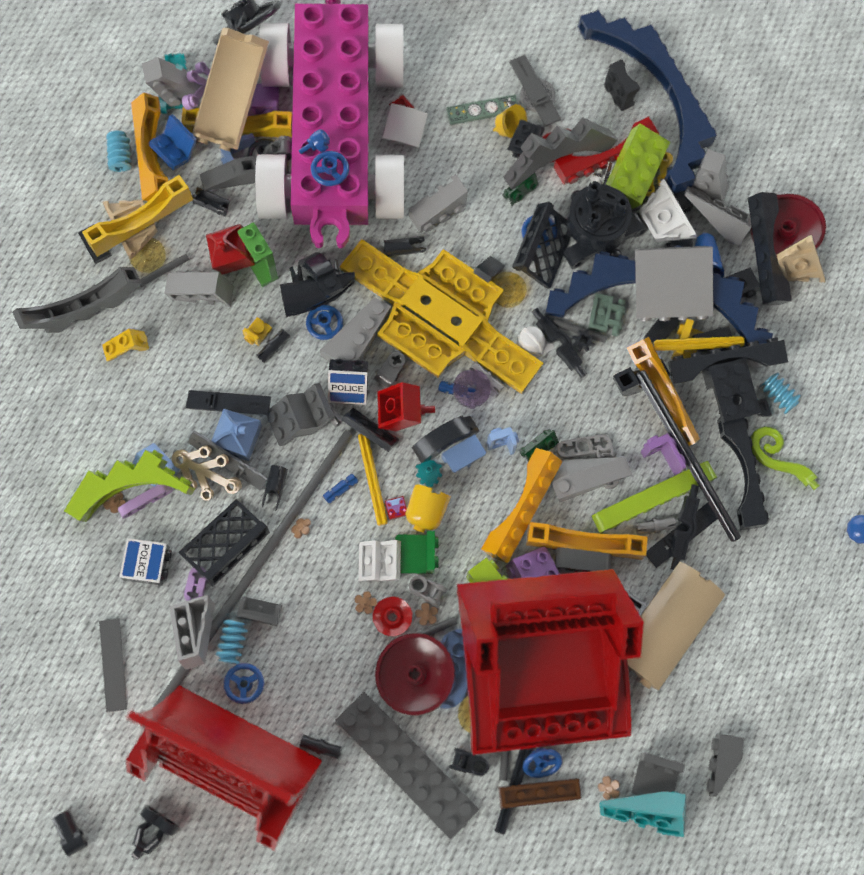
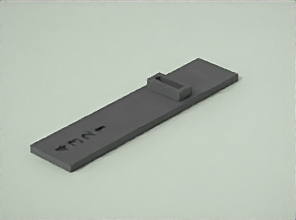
[509,54,561,127]
[188,430,268,491]
[99,619,127,712]

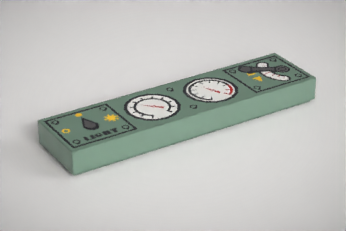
[446,94,518,125]

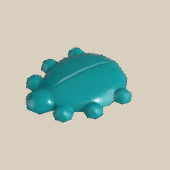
[416,460,442,488]

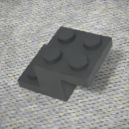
[267,383,334,446]

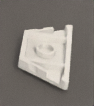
[639,180,697,242]

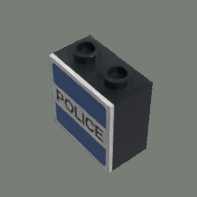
[328,359,369,405]
[119,538,172,586]

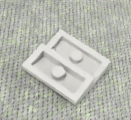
[382,104,428,149]
[359,540,401,581]

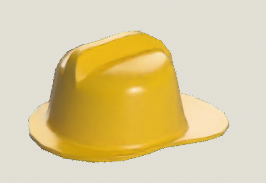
[493,104,527,139]

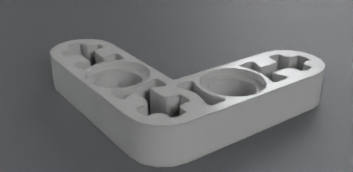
[556,434,619,489]

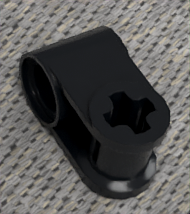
[449,748,489,776]

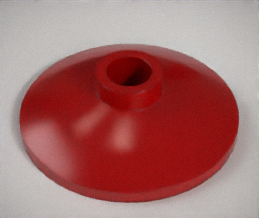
[373,596,412,637]

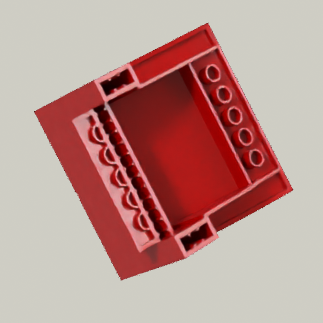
[457,569,644,755]
[125,685,323,851]

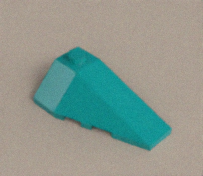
[599,791,686,838]

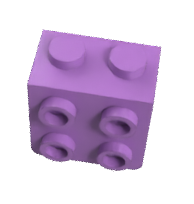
[247,84,279,116]
[641,433,686,475]
[505,547,559,579]

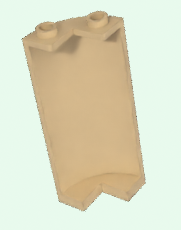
[192,28,269,152]
[628,562,725,691]

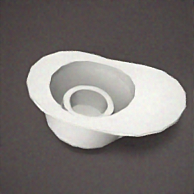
[516,326,554,357]

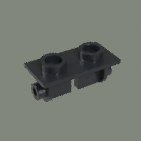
[507,120,537,158]
[192,186,230,217]

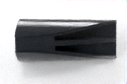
[280,259,355,317]

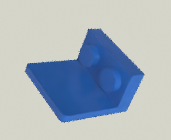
[149,114,196,171]

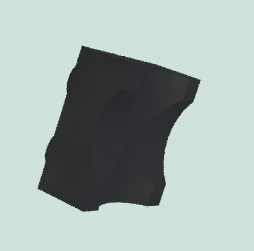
[604,59,640,111]

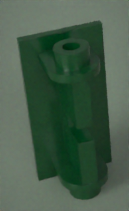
[502,173,539,206]
[520,429,559,462]

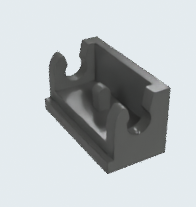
[236,596,282,626]

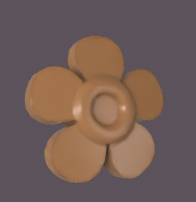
[103,492,126,514]
[291,518,311,539]
[354,591,377,614]
[415,603,438,626]
[598,776,620,800]

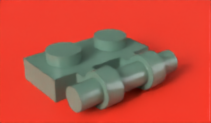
[588,293,626,336]

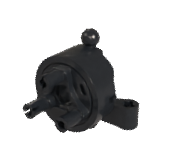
[563,181,649,269]

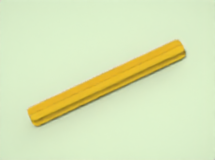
[653,336,745,351]
[358,434,387,526]

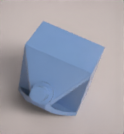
[211,409,262,461]

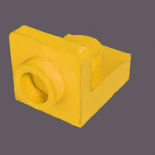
[242,317,272,346]

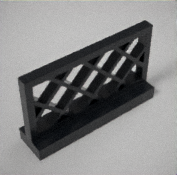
[512,201,571,289]
[178,499,270,587]

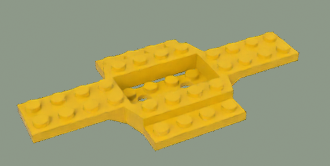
[340,239,543,394]

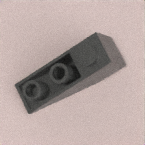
[199,156,256,191]
[706,734,745,797]

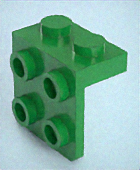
[395,531,439,574]

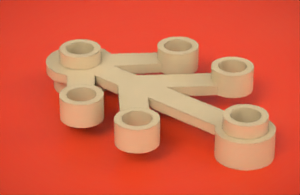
[172,445,242,501]

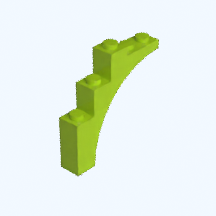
[64,450,196,522]

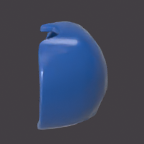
[847,515,864,544]

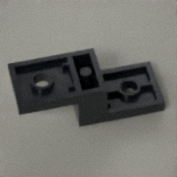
[692,326,761,423]

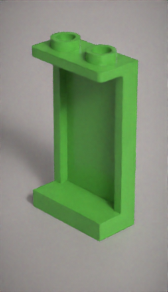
[238,222,278,287]

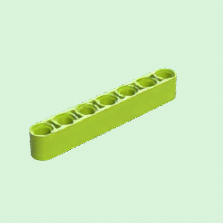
[591,461,717,534]

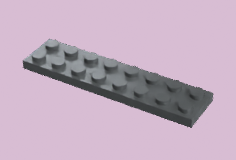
[335,691,479,840]

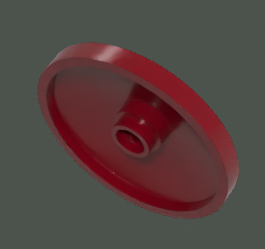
[750,194,826,261]
[375,633,456,716]

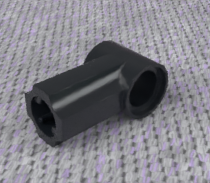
[52,810,88,857]

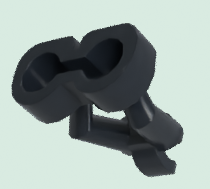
[131,805,179,860]

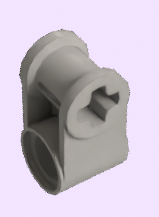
[409,575,448,607]

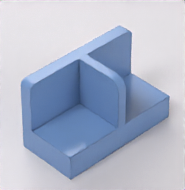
[441,434,486,473]

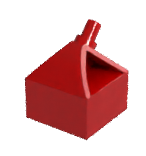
[206,224,255,275]
[377,382,435,432]

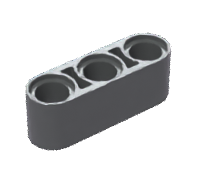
[555,548,613,572]

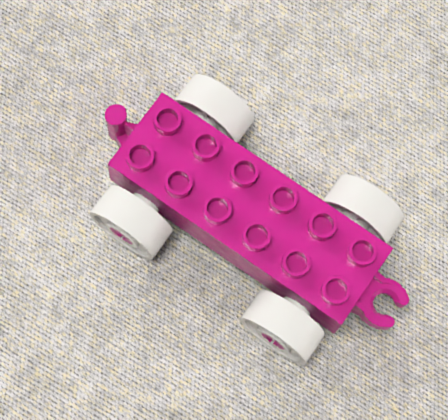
[255,0,404,248]

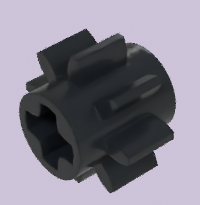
[572,329,595,352]

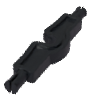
[531,307,587,378]
[670,484,700,570]

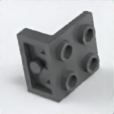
[632,753,685,795]

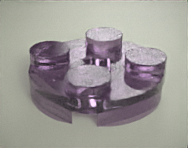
[452,370,491,409]

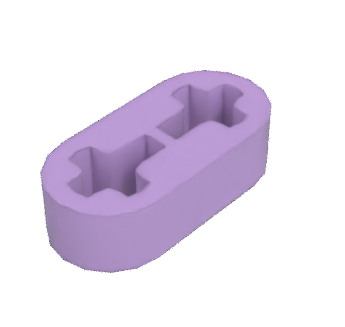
[184,567,207,601]

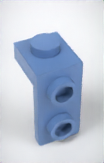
[220,134,255,164]

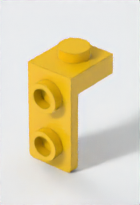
[102,328,149,361]

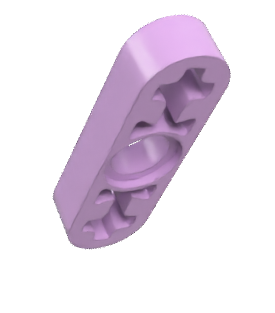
[118,485,173,519]

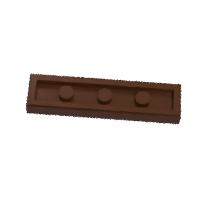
[498,778,581,809]

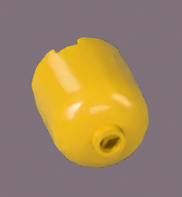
[406,484,451,533]

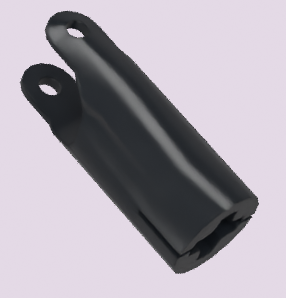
[384,237,426,256]
[262,465,288,511]

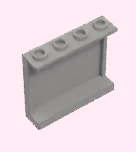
[635,246,713,322]

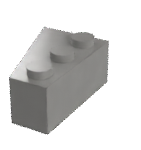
[142,57,201,107]
[691,149,729,202]
[408,174,468,233]
[164,270,234,307]
[169,595,215,670]

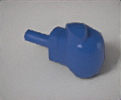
[298,129,331,154]

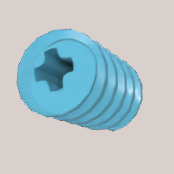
[106,131,131,172]
[760,372,800,415]
[216,620,248,664]

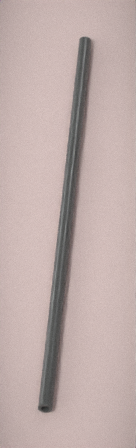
[140,430,353,729]

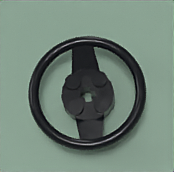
[213,0,281,45]

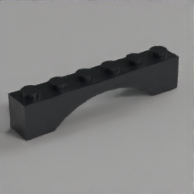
[748,192,792,305]
[668,337,788,384]
[717,416,769,531]

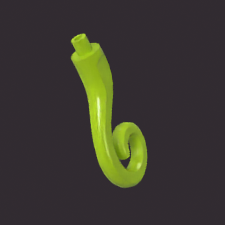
[751,427,820,490]

